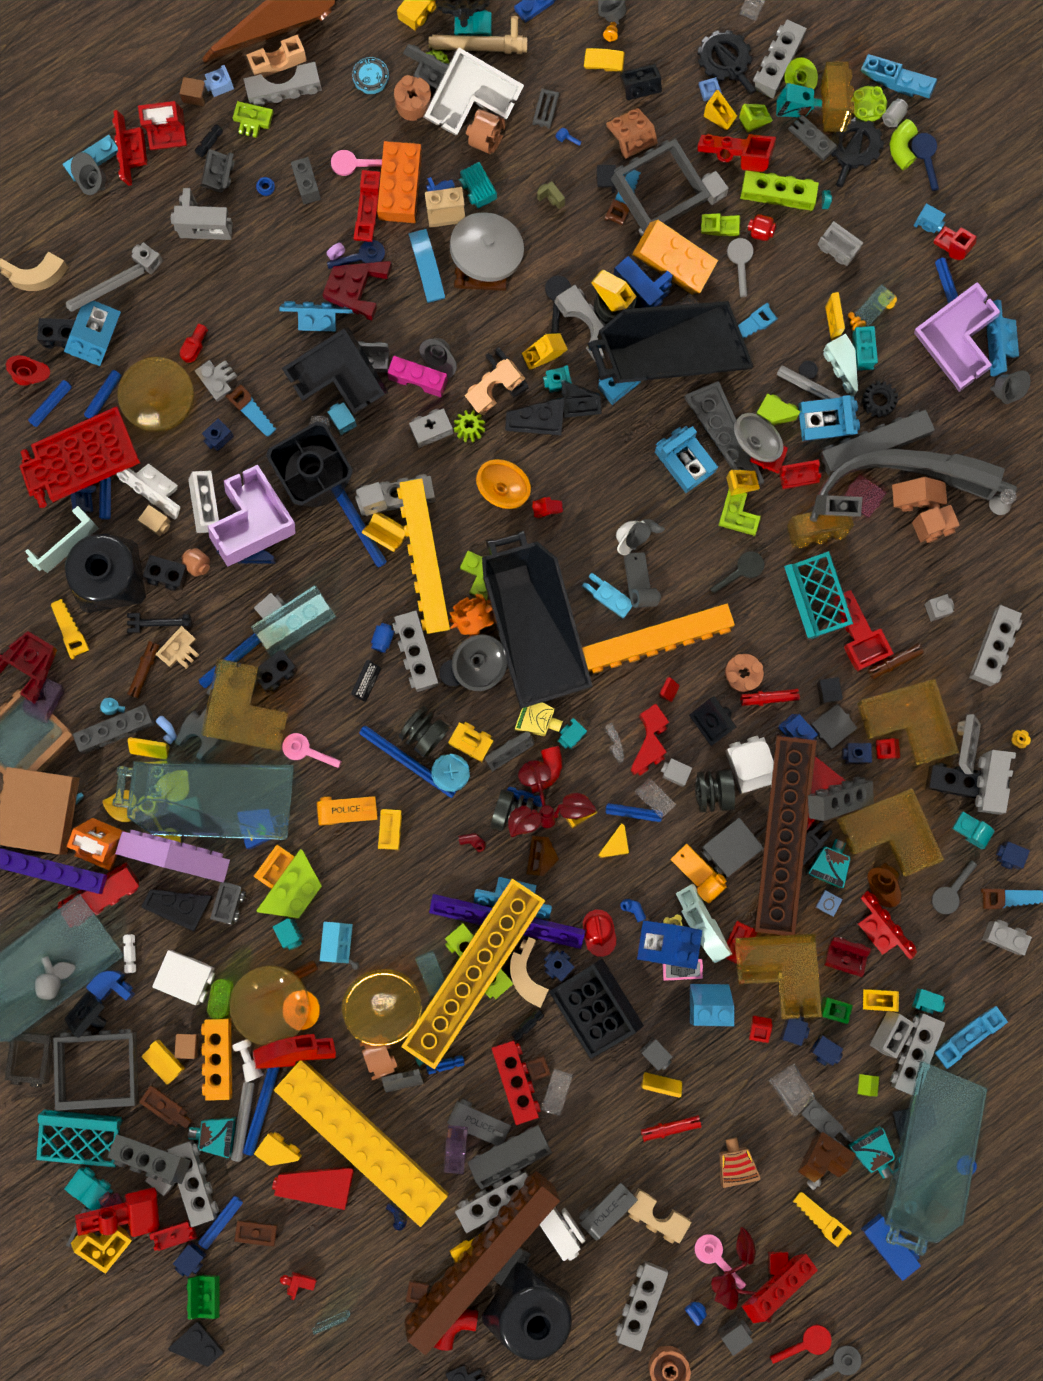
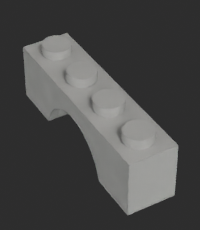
[243,62,322,106]
[554,285,605,361]

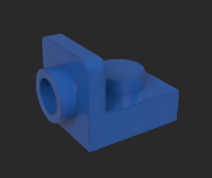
[426,177,455,192]

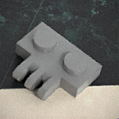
[195,360,237,402]

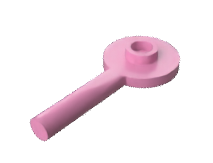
[331,150,382,176]
[282,733,342,768]
[695,1234,746,1290]

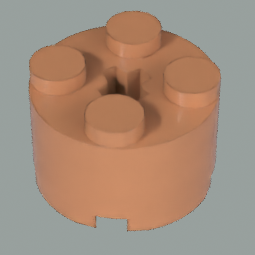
[394,75,431,121]
[466,109,505,154]
[359,1035,397,1081]
[648,1346,691,1381]

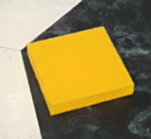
[825,292,845,341]

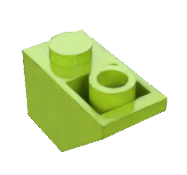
[756,394,801,426]

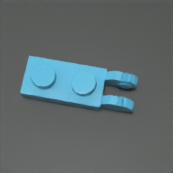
[582,573,633,619]

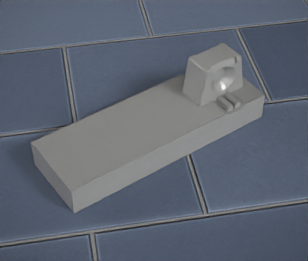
[957,714,981,774]

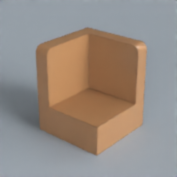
[179,77,205,106]
[174,1034,199,1059]

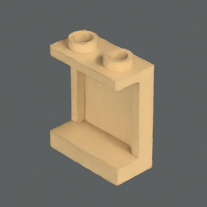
[425,187,465,227]

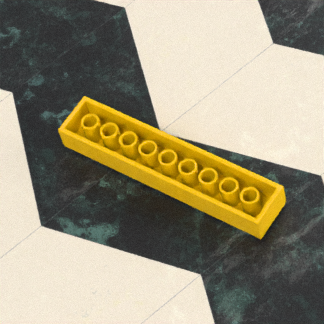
[401,879,545,1070]
[274,1060,449,1227]

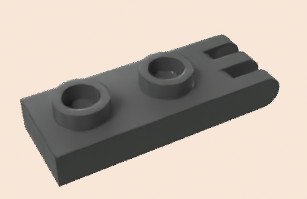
[788,115,837,161]
[484,731,535,772]

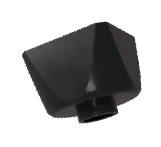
[266,421,353,507]
[65,534,146,613]
[482,1263,572,1360]

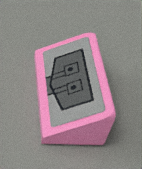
[662,959,703,981]

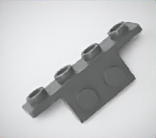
[403,44,449,92]

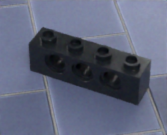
[925,762,1010,799]

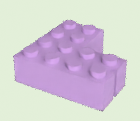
[914,282,1000,392]
[208,465,295,567]
[115,829,230,883]

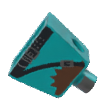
[776,83,822,117]
[806,839,850,888]
[188,1117,236,1158]
[847,1126,895,1179]

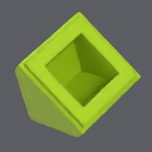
[857,1074,879,1096]

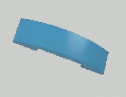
[408,229,445,303]
[934,1006,1008,1069]

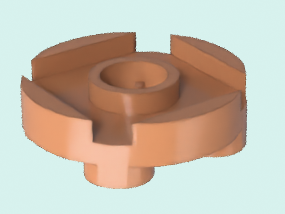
[725,654,764,693]

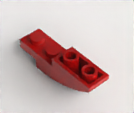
[253,1034,336,1069]

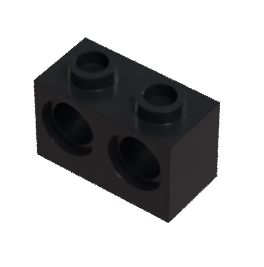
[37,318,75,349]
[143,555,188,592]
[251,649,298,693]

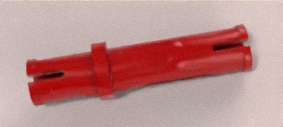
[740,688,800,707]
[641,1115,701,1142]

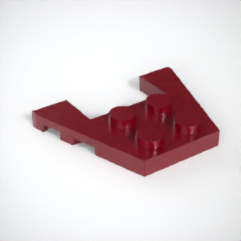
[323,261,392,321]
[0,631,57,704]

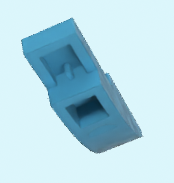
[861,54,937,98]

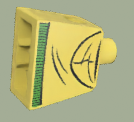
[515,702,563,736]

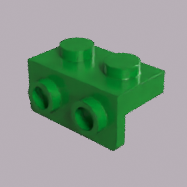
[187,1275,220,1320]

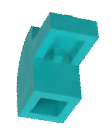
[952,811,995,849]

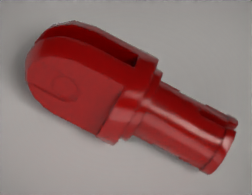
[179,324,208,363]

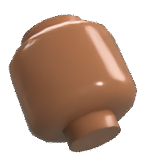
[182,548,210,576]

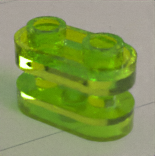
[207,979,234,1019]

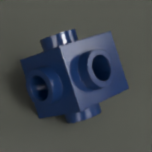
[544,951,574,981]

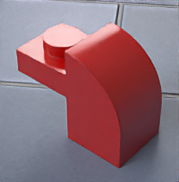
[934,226,977,260]

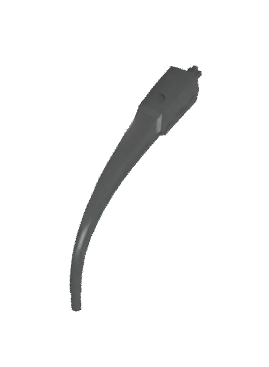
[810,449,1017,522]

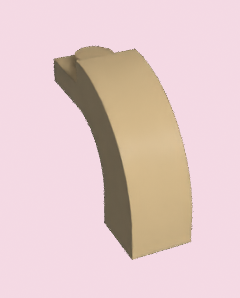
[0,252,69,291]
[510,937,549,1008]

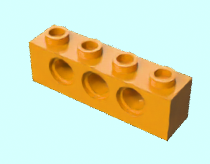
[201,1018,232,1101]

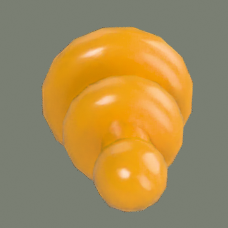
[603,22,618,42]
[848,312,866,331]

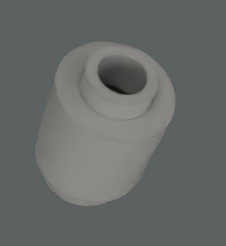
[882,99,908,127]

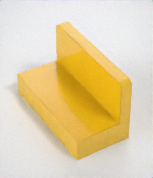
[362,512,406,552]
[142,1040,185,1084]

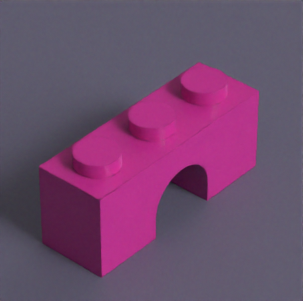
[387,356,448,398]

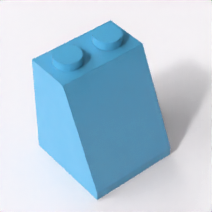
[690,984,734,1026]

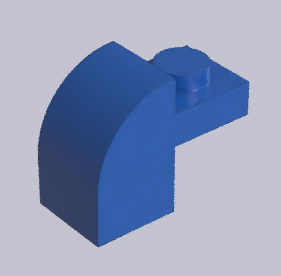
[86,971,135,1000]

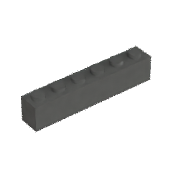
[819,410,935,476]

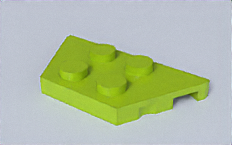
[256,849,322,918]

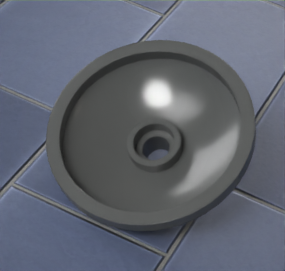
[452,634,507,691]

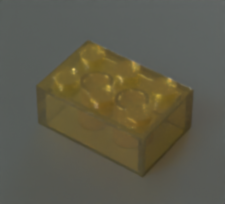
[820,61,854,132]
[787,512,854,548]

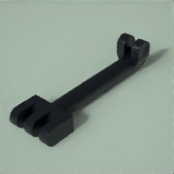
[127,613,192,633]

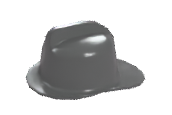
[598,0,627,25]
[71,152,106,195]
[419,337,457,378]
[990,370,1031,404]

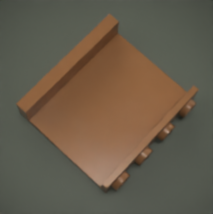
[0,767,80,855]

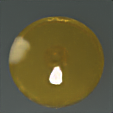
[118,357,194,432]
[230,965,309,1045]
[342,969,421,1046]

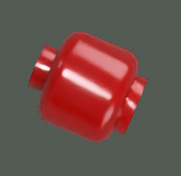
[748,214,776,241]

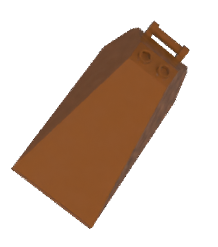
[202,0,335,63]

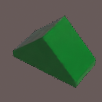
[818,997,853,1024]

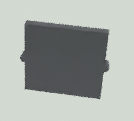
[811,703,857,749]

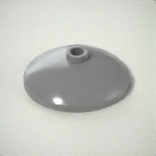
[734,413,783,462]

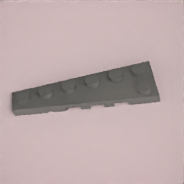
[684,381,764,485]

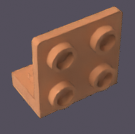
[606,108,658,159]

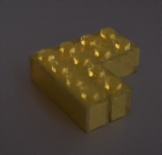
[201,658,288,751]
[857,679,959,766]
[837,788,944,876]
[735,934,822,1019]

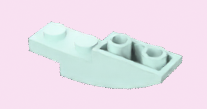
[676,884,732,963]

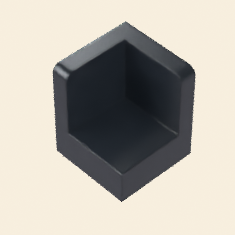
[596,165,616,193]
[817,677,843,705]

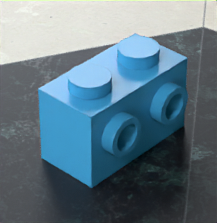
[598,377,641,405]

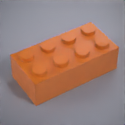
[377,141,422,223]

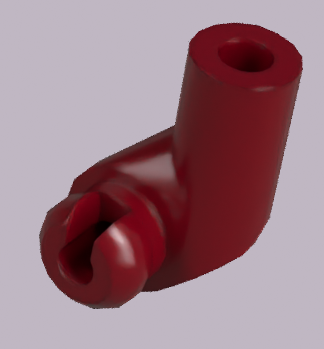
[458,833,486,852]

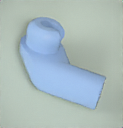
[156,716,177,744]

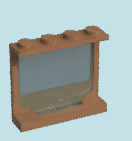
[0,689,74,775]

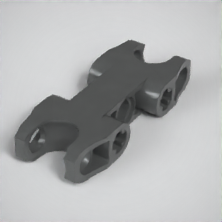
[175,665,257,761]

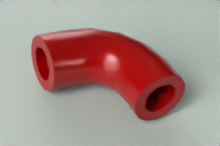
[530,746,563,794]
[434,1309,478,1351]

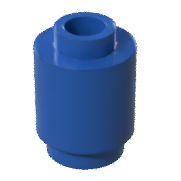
[371,623,395,653]

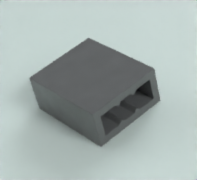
[701,818,764,878]

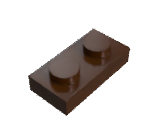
[234,1220,278,1247]

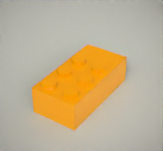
[632,220,718,295]

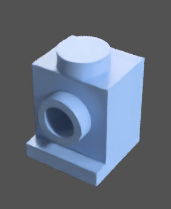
[204,65,234,97]

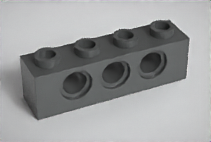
[73,705,156,754]
[808,777,874,821]
[108,1134,191,1186]

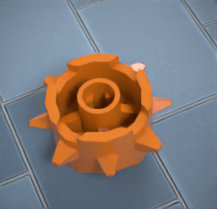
[449,594,495,636]

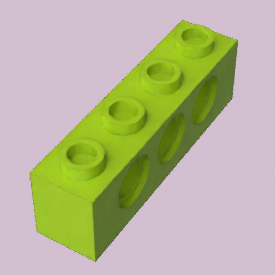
[740,171,819,211]
[445,924,513,999]

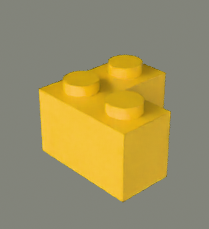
[71,1226,132,1274]

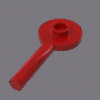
[770,1325,832,1364]

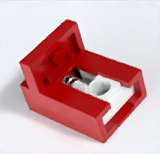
[138,101,187,151]

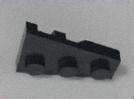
[505,397,564,435]
[141,889,212,932]

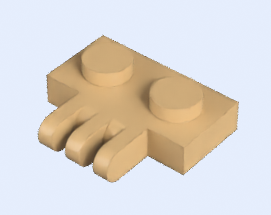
[156,626,199,669]

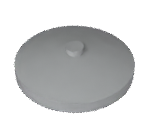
[450,213,524,282]

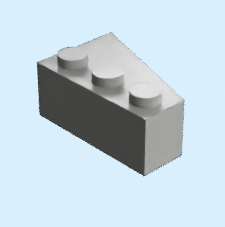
[975,750,1016,815]

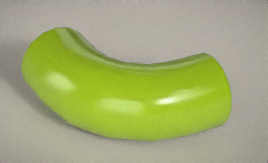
[889,119,918,171]

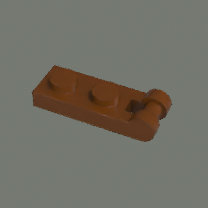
[454,267,506,291]

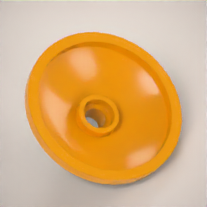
[476,459,531,509]

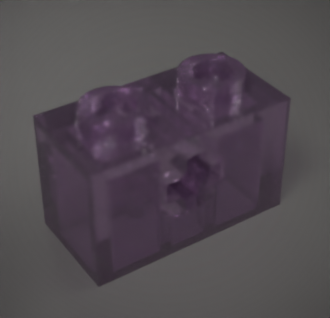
[23,678,65,724]
[444,1125,468,1175]

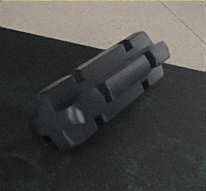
[195,124,223,158]
[511,1009,544,1042]

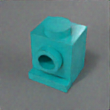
[543,365,572,393]
[558,718,587,749]
[912,989,945,1014]

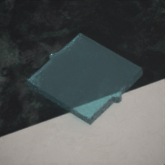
[312,1310,350,1335]

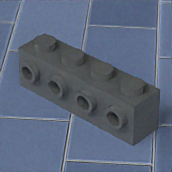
[467,1125,552,1190]

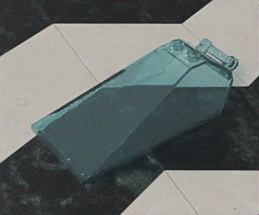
[112,760,294,840]
[0,894,124,1042]
[884,1062,987,1256]

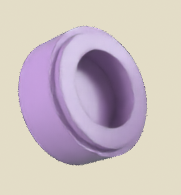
[327,243,345,260]

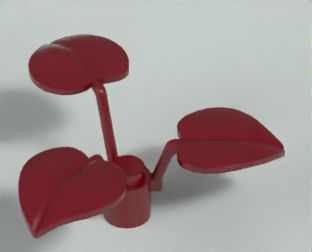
[508,760,596,837]
[711,1227,773,1323]

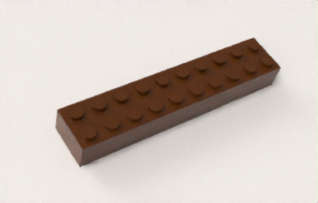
[755,735,817,937]
[404,1171,560,1355]

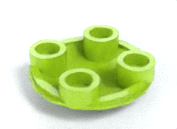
[851,86,887,122]

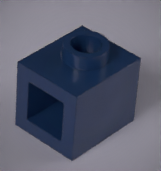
[202,418,234,452]
[842,743,872,764]
[996,842,1030,870]
[780,1014,810,1046]
[809,1035,843,1066]
[173,1242,207,1277]

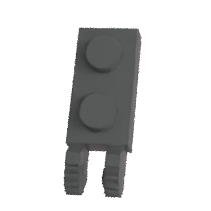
[800,1099,854,1146]

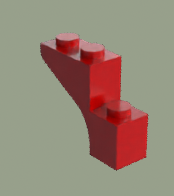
[631,704,669,776]

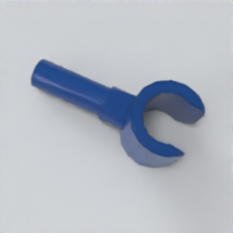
[556,128,582,146]

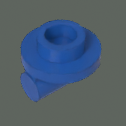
[685,1302,707,1326]

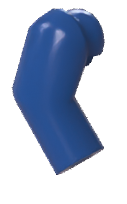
[620,899,646,922]

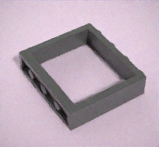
[611,138,711,232]
[53,1029,139,1111]

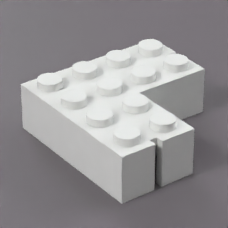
[423,48,524,135]

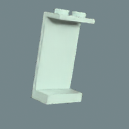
[25,506,99,573]

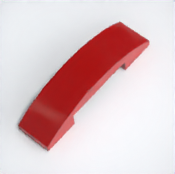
[354,170,381,242]

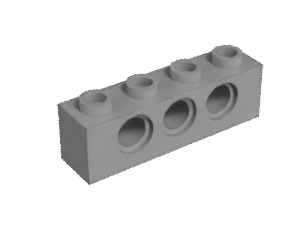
[753,20,807,99]
[356,474,436,516]
[969,605,1022,686]
[392,611,439,692]
[890,1013,945,1097]
[167,1140,219,1227]
[455,1170,528,1233]
[615,1261,668,1351]

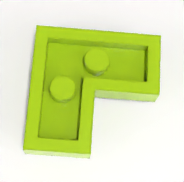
[718,490,761,536]
[460,551,489,601]

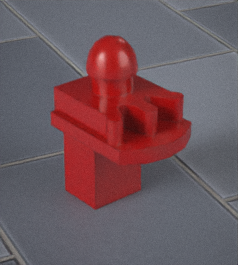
[532,497,563,518]
[280,1272,316,1300]

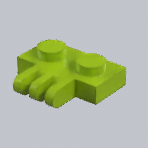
[233,101,274,138]

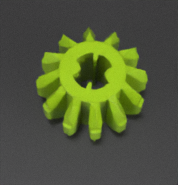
[454,410,485,442]

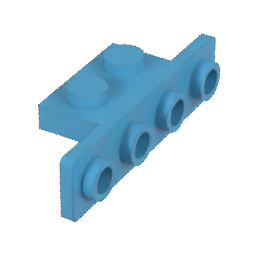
[987,300,1019,377]
[279,301,353,331]
[474,877,552,919]

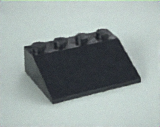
[549,959,644,1059]

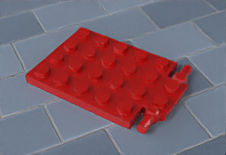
[19,406,140,508]

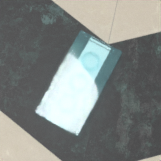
[251,585,336,657]

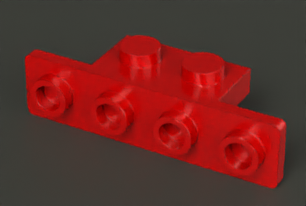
[112,110,147,186]
[858,890,917,960]

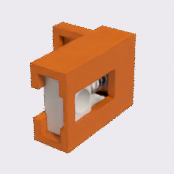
[67,818,128,871]

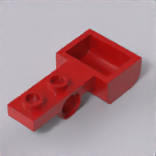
[698,134,776,172]
[833,590,894,671]
[75,1187,159,1237]

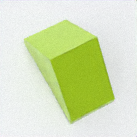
[739,104,773,133]

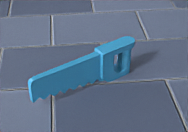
[738,303,778,338]

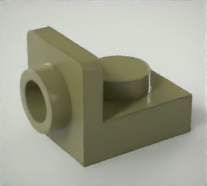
[537,181,565,209]

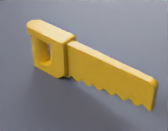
[51,599,89,659]
[793,1192,852,1247]

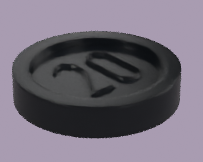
[799,361,818,380]

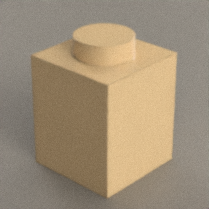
[138,505,171,537]

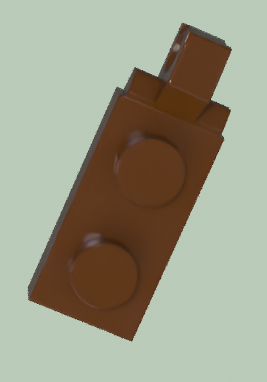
[139,1085,193,1129]

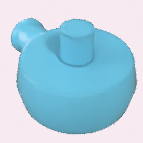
[100,698,125,715]

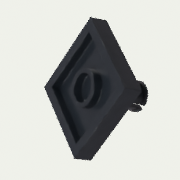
[689,696,737,746]
[64,990,107,1038]

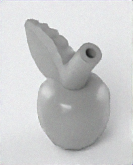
[35,956,75,1000]

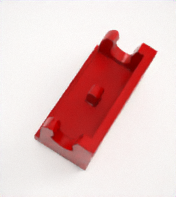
[779,460,821,489]
[149,1220,197,1251]

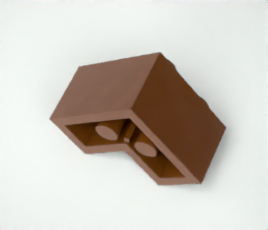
[797,1132,856,1183]

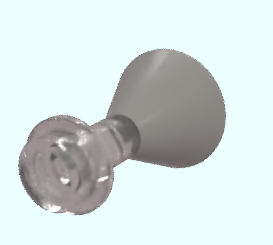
[989,489,1016,515]

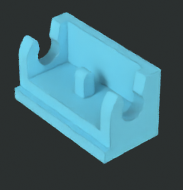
[320,922,353,963]

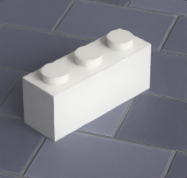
[188,471,219,533]

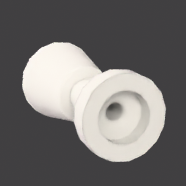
[232,1038,264,1083]

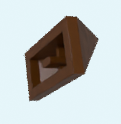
[527,836,559,876]

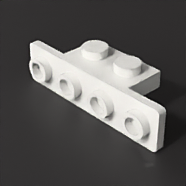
[117,464,180,520]

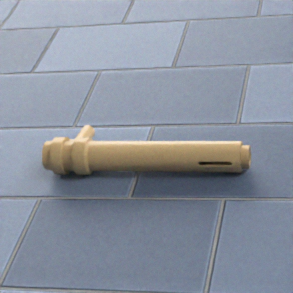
[429,16,527,54]

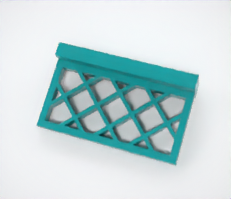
[784,551,854,639]
[36,1110,122,1167]

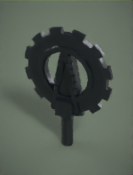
[436,0,490,27]
[697,30,756,95]
[829,117,884,187]

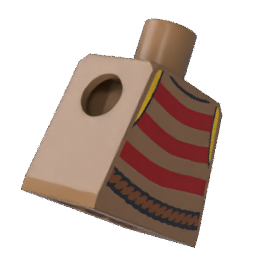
[719,1137,760,1188]

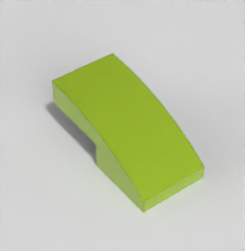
[701,213,740,236]

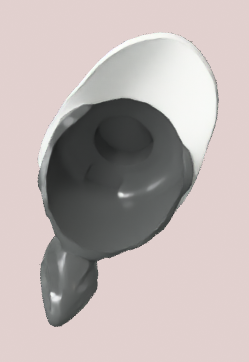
[616,519,665,555]

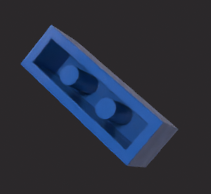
[861,1214,921,1281]

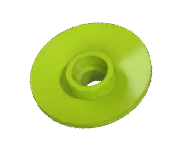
[784,58,818,89]

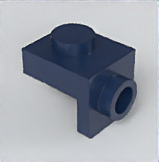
[71,486,96,513]

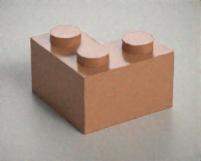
[892,477,947,511]
[912,505,960,543]

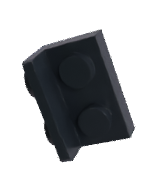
[620,64,662,100]

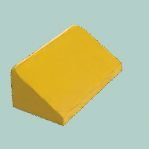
[128,737,170,759]
[641,1072,682,1098]

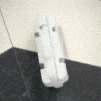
[123,934,136,973]

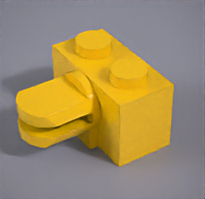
[448,722,494,763]

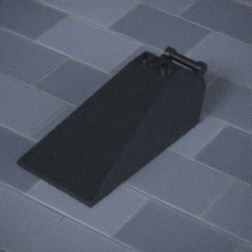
[587,301,754,384]
[482,530,593,709]

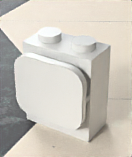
[725,736,774,794]
[152,950,215,1005]
[540,1207,585,1261]

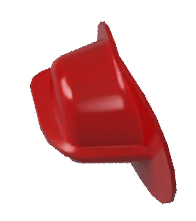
[5,355,50,386]
[583,910,616,957]

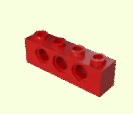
[492,1040,541,1125]
[741,1253,818,1323]

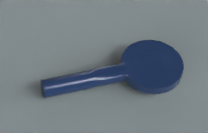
[911,133,939,191]
[327,240,385,269]

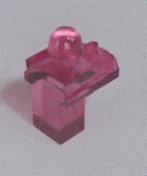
[98,1191,123,1208]

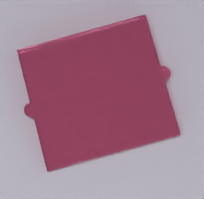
[844,474,886,518]

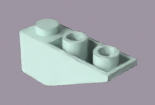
[823,334,858,396]

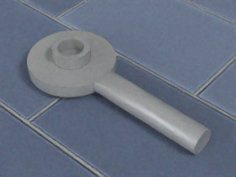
[727,238,753,297]

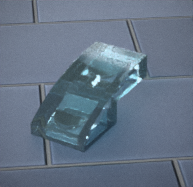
[855,284,896,327]
[415,950,445,997]

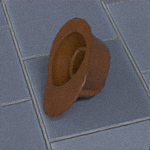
[867,863,902,908]

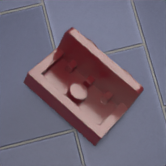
[824,937,871,977]

